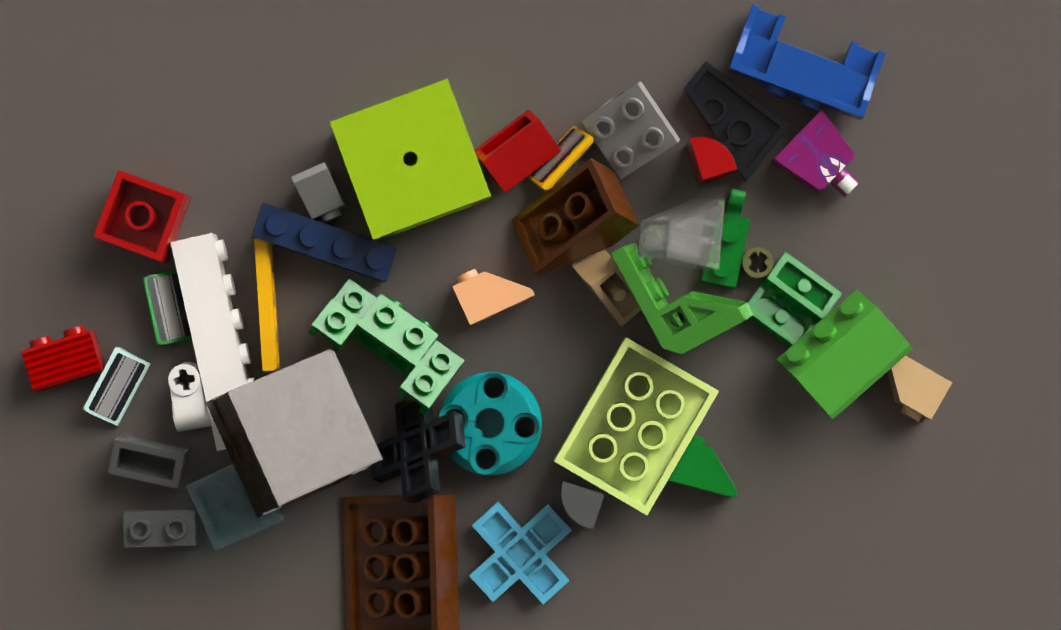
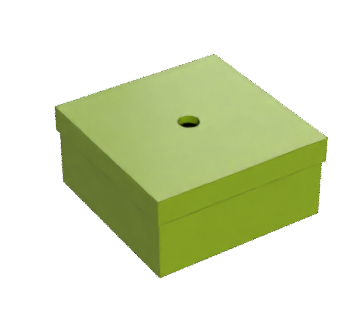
[330,78,491,241]

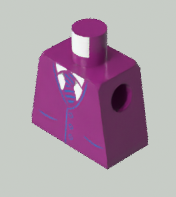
[771,110,859,198]

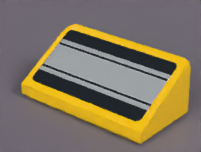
[528,126,594,193]

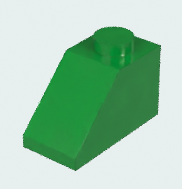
[668,436,738,498]

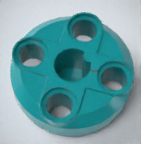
[438,372,543,476]

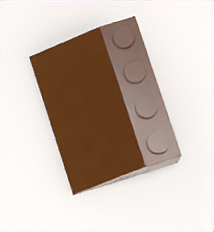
[343,494,460,630]

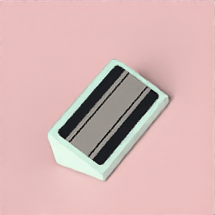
[83,347,151,426]

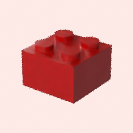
[93,170,191,264]

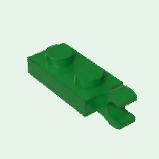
[700,189,751,288]

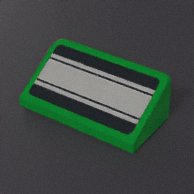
[142,270,192,346]

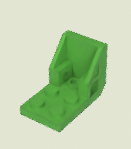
[611,243,754,354]

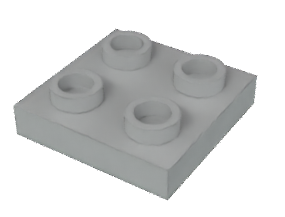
[581,81,680,180]

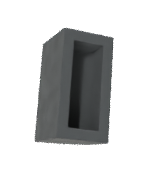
[108,432,192,489]
[560,479,604,529]

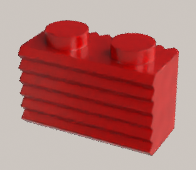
[21,326,105,392]

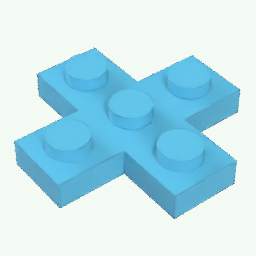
[469,501,572,605]

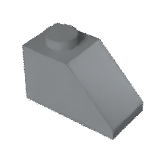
[291,162,347,223]

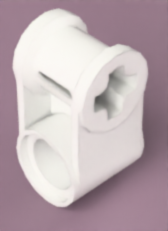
[168,362,211,432]

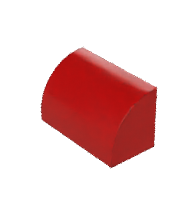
[474,109,561,193]
[685,137,737,186]

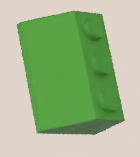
[777,289,913,420]

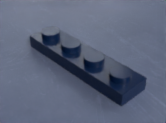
[251,203,397,282]

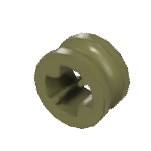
[741,247,774,279]

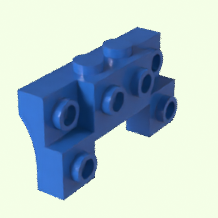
[728,4,886,120]

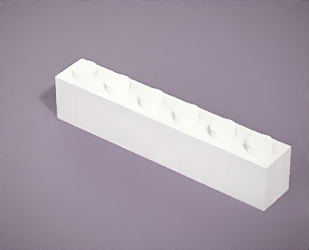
[170,233,255,451]

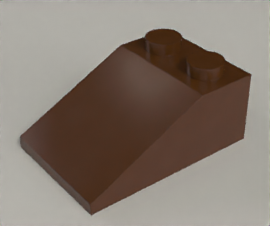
[512,158,640,276]

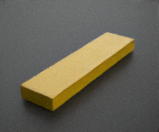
[254,239,280,372]

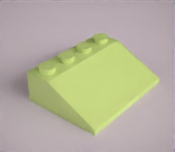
[553,337,719,515]

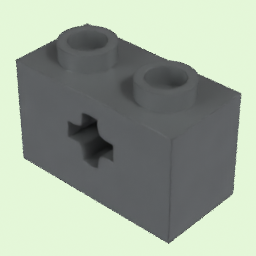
[123,508,202,548]

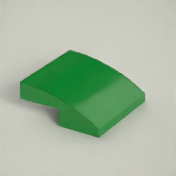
[747,251,842,348]

